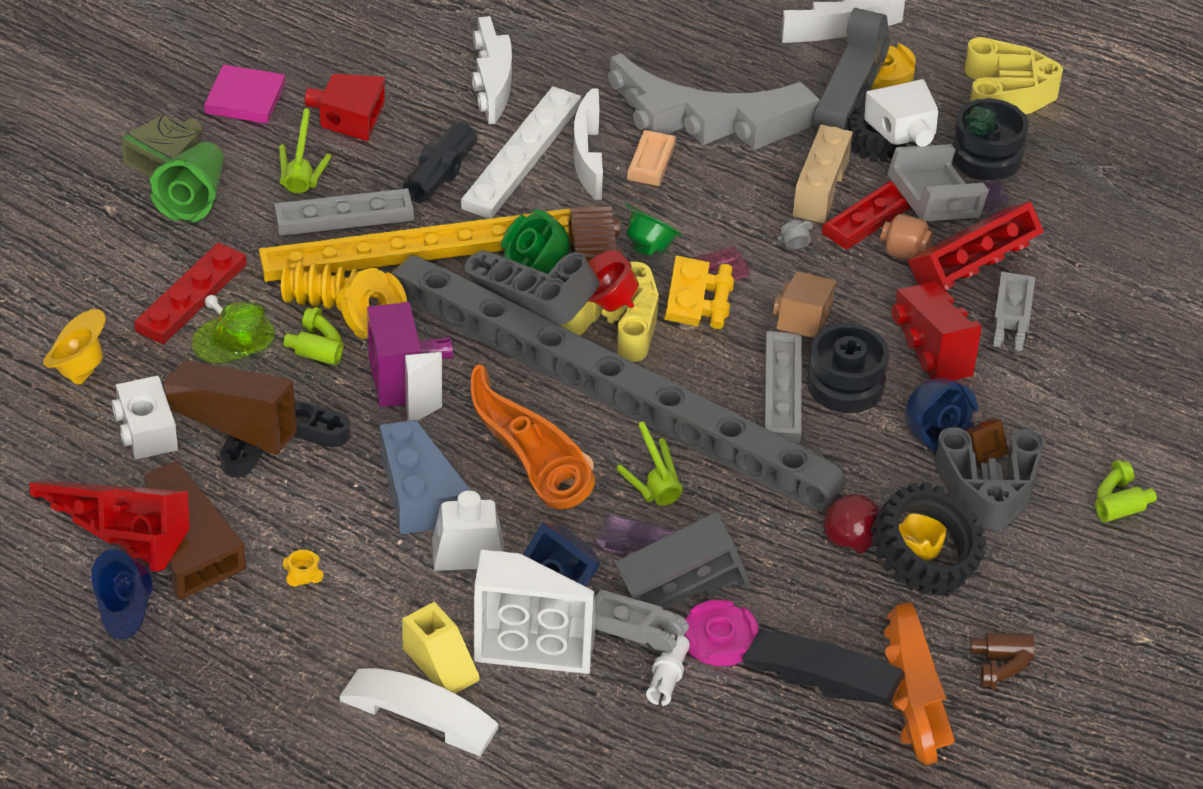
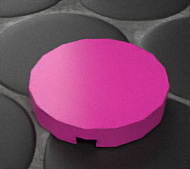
[684,600,759,666]

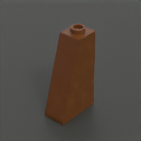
[164,360,297,455]
[144,461,246,600]

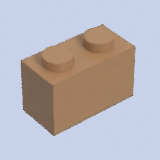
[773,271,837,338]

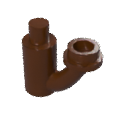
[970,633,1034,690]

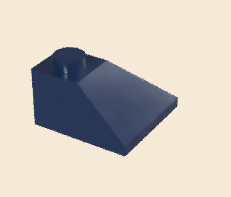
[523,522,601,587]

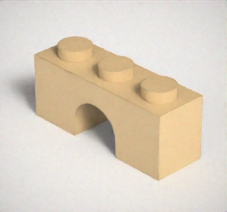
[793,125,853,224]

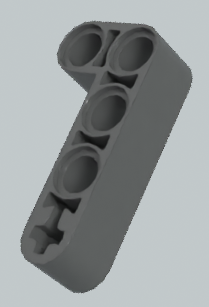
[814,8,889,131]
[465,251,600,325]

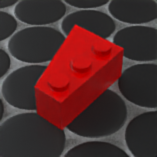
[892,281,982,380]

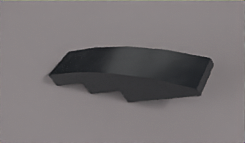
[743,630,905,704]

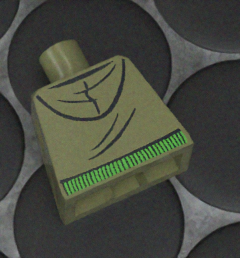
[121,116,203,178]

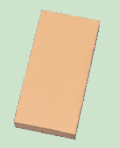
[627,130,676,186]

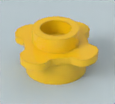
[282,549,324,587]

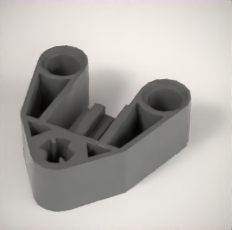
[935,427,1044,531]

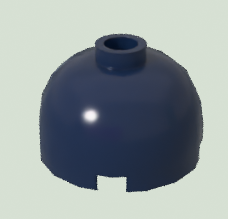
[905,378,978,451]

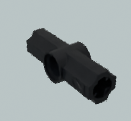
[403,121,477,204]

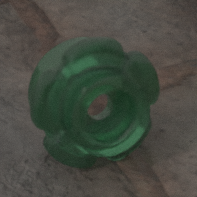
[965,107,997,135]

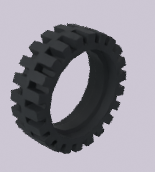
[871,483,986,595]

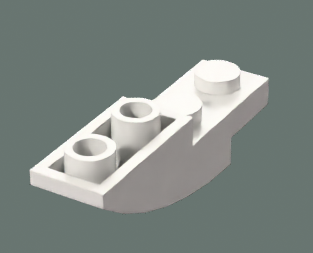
[472,16,512,124]

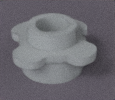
[777,220,813,250]

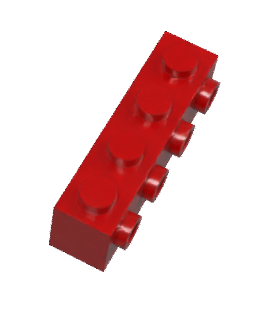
[908,201,1044,290]

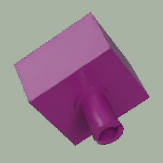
[367,302,453,408]

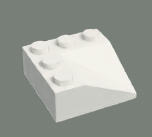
[474,550,596,674]

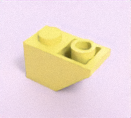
[402,602,479,694]

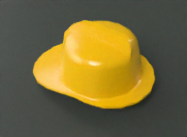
[43,309,106,385]

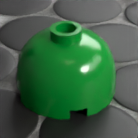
[501,209,570,274]

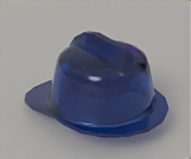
[91,549,153,640]

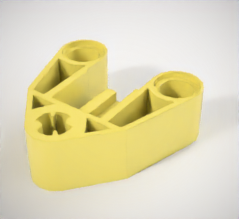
[964,37,1063,114]
[557,262,659,362]

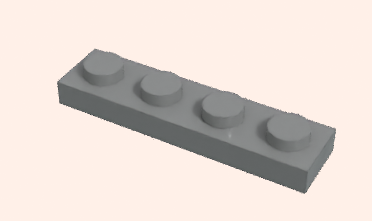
[274,188,414,236]
[764,331,802,444]

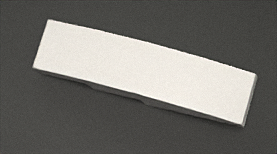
[781,0,905,43]

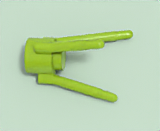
[279,108,332,193]
[616,421,683,506]

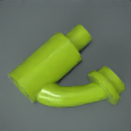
[284,307,344,366]
[1095,460,1157,523]

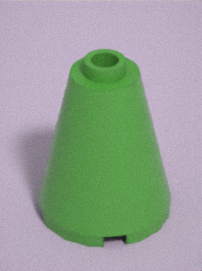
[149,142,224,223]

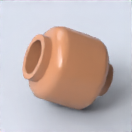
[880,214,933,261]

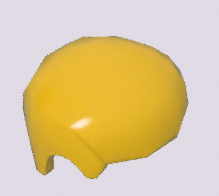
[899,513,947,562]

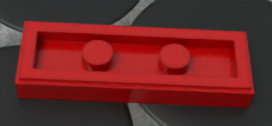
[822,181,911,250]

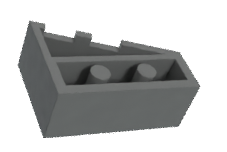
[614,512,751,610]

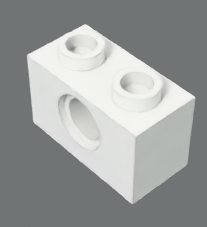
[111,375,178,460]

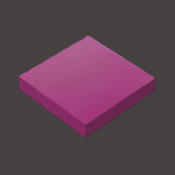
[204,65,286,124]

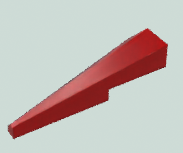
[29,481,190,572]

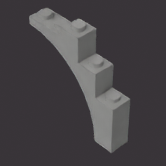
[608,53,820,150]

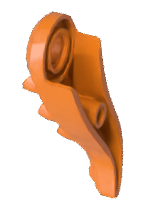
[470,364,595,510]
[884,602,955,766]

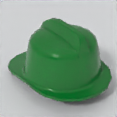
[624,203,682,256]

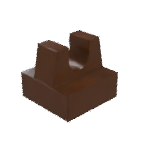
[965,418,1009,466]

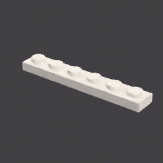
[461,86,581,219]

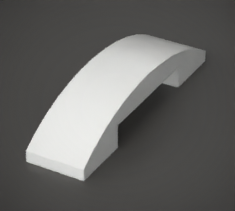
[573,89,603,200]
[340,668,498,757]

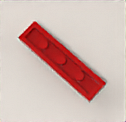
[134,242,247,345]

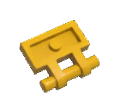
[664,255,734,329]

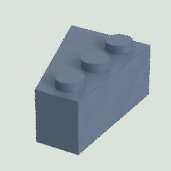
[380,420,471,535]

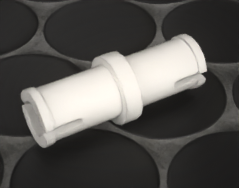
[646,634,690,706]

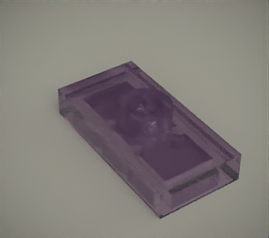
[597,513,679,555]

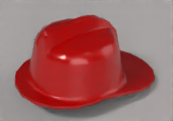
[588,250,639,312]

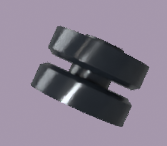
[953,98,1029,180]
[807,323,889,413]

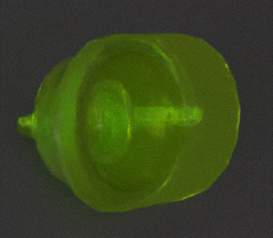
[192,302,275,364]

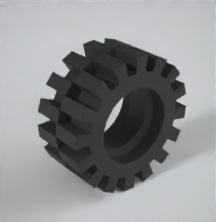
[849,106,906,162]

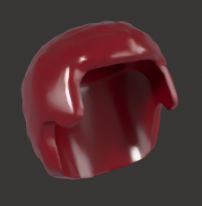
[823,494,880,554]

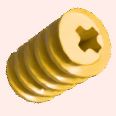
[281,260,357,311]

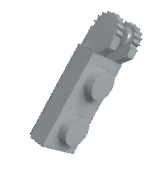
[993,272,1036,351]
[595,590,689,653]

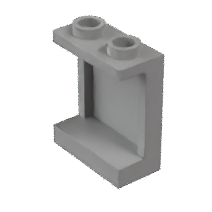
[887,144,989,221]

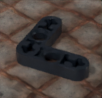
[220,399,350,477]

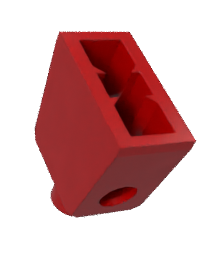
[305,74,385,141]

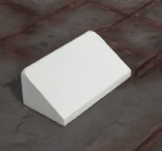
[405,352,442,421]

